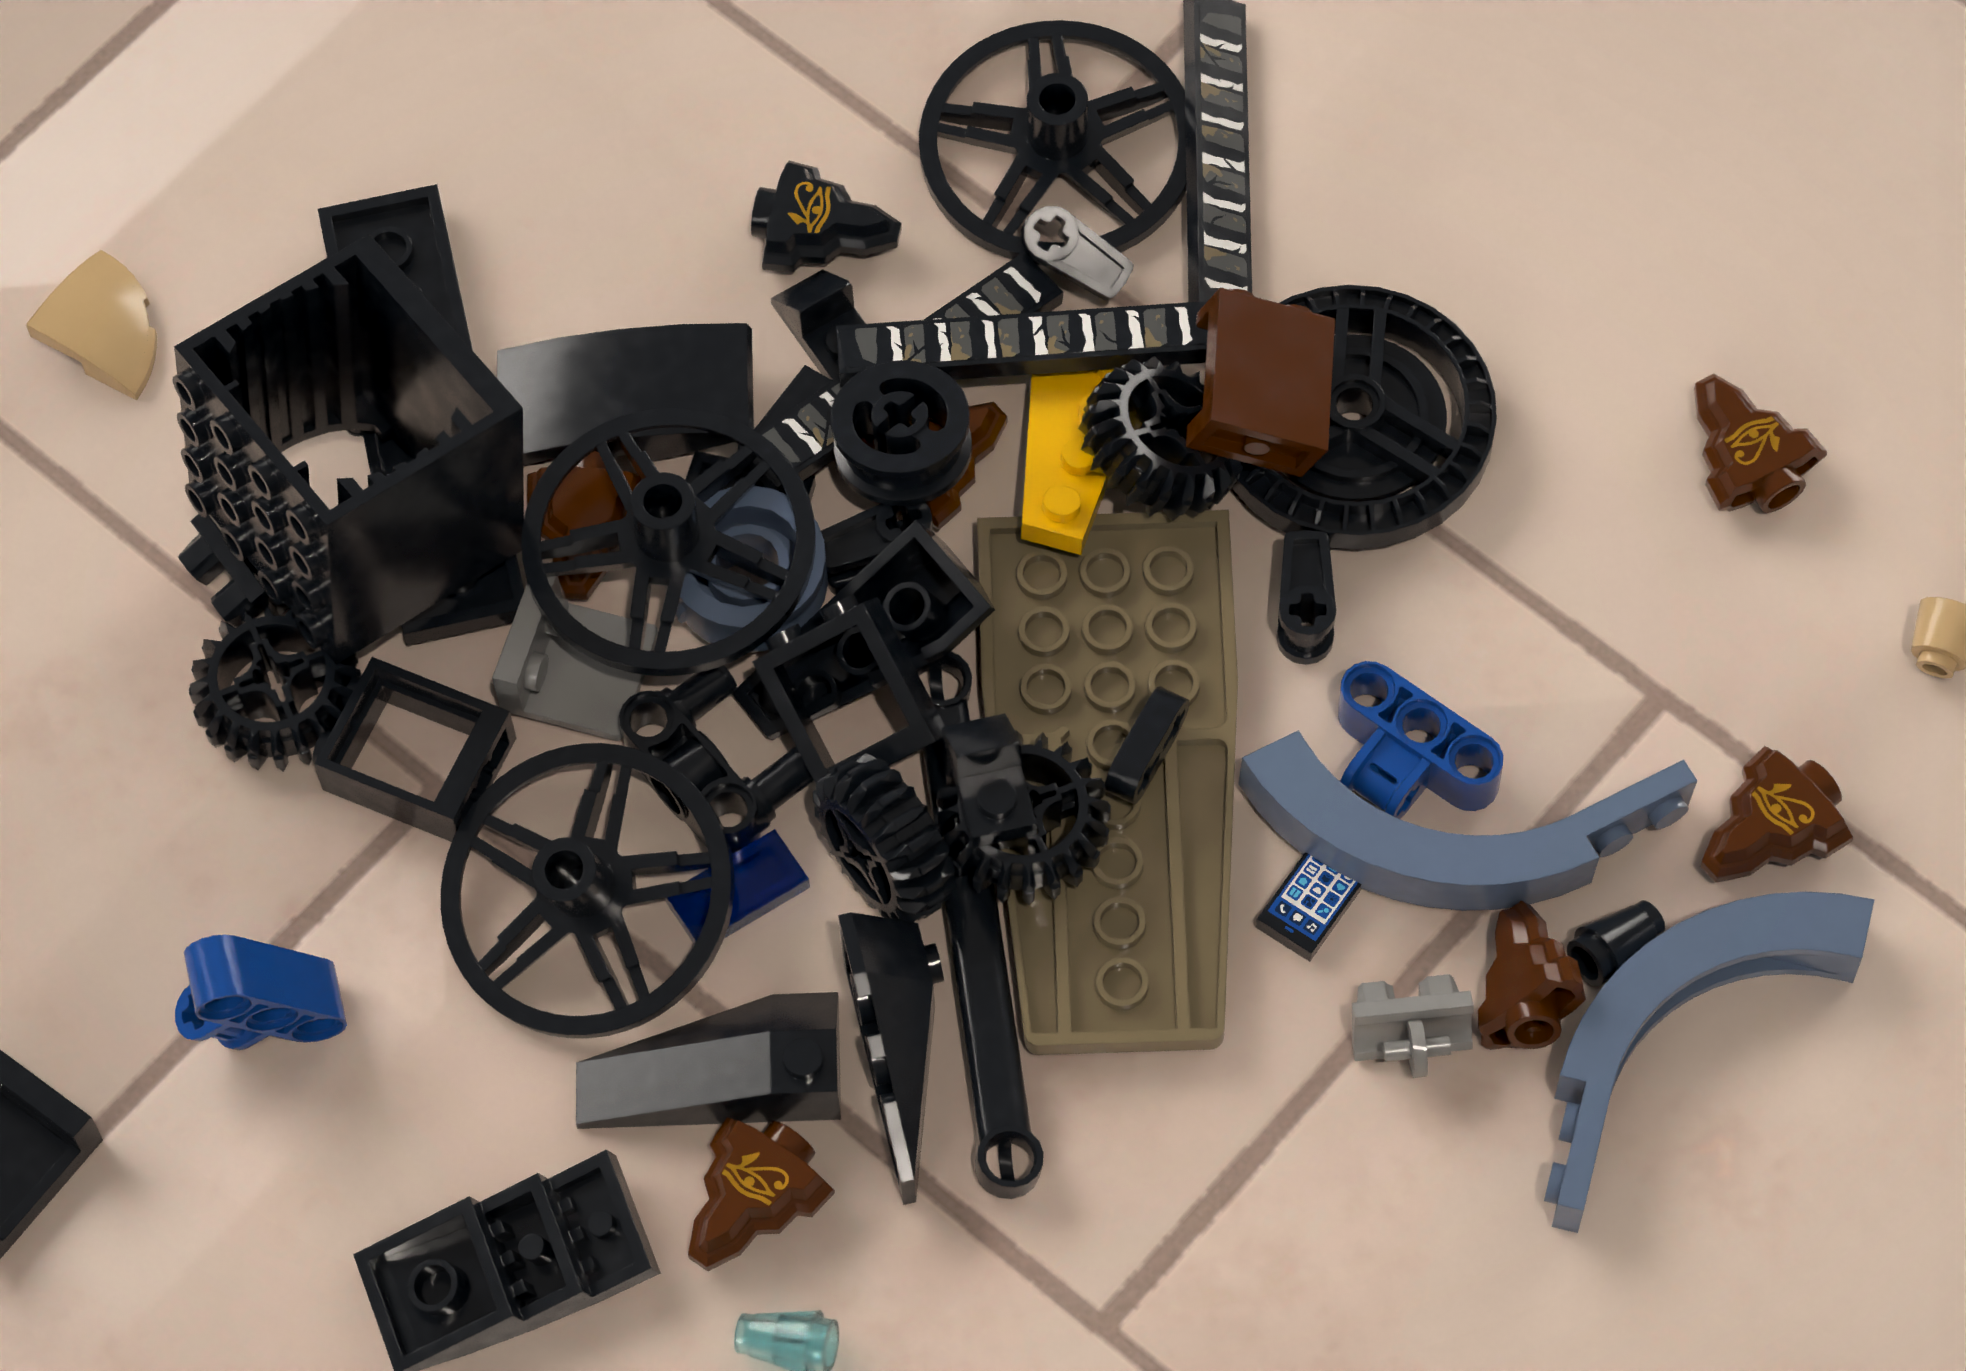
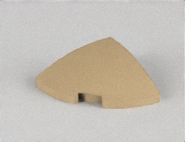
[26,250,157,400]

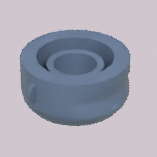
[676,486,828,653]

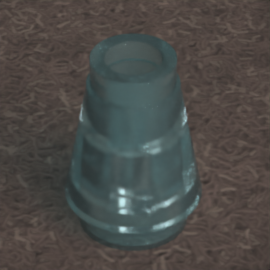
[734,1310,839,1371]

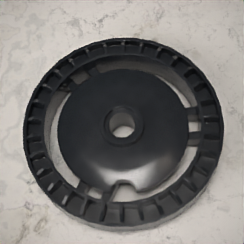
[1232,285,1497,550]

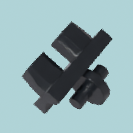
[178,514,288,627]

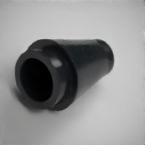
[1567,900,1665,986]

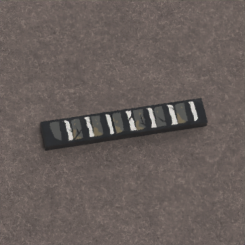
[1183,0,1252,302]
[737,252,1064,494]
[836,301,1208,387]

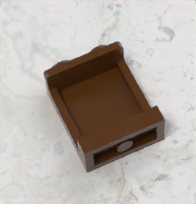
[1186,287,1335,477]

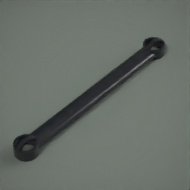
[916,651,1044,1199]

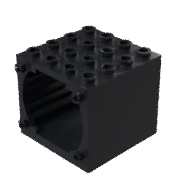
[172,234,524,665]

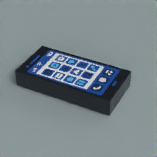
[1256,852,1362,962]

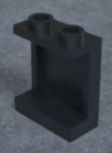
[0,1050,103,1259]

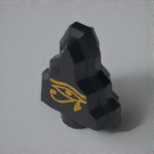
[751,160,902,272]

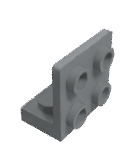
[492,576,658,741]

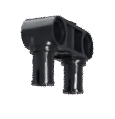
[619,665,814,859]

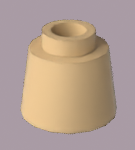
[1911,597,1966,678]

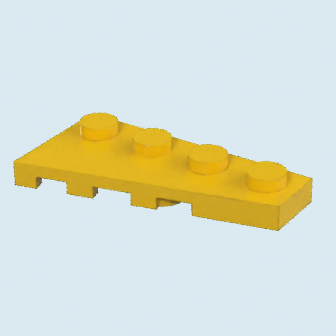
[1021,369,1114,555]

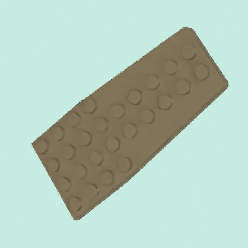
[977,510,1238,1055]

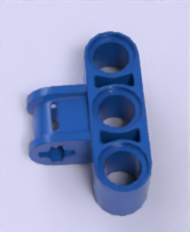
[1338,661,1504,819]
[175,934,347,1050]

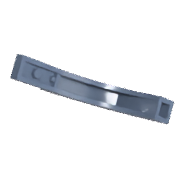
[1238,730,1697,911]
[1544,891,1875,1233]

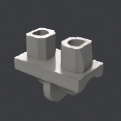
[1352,974,1474,1078]

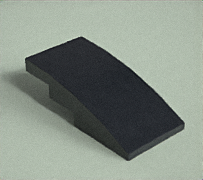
[497,323,754,466]
[353,1149,661,1371]

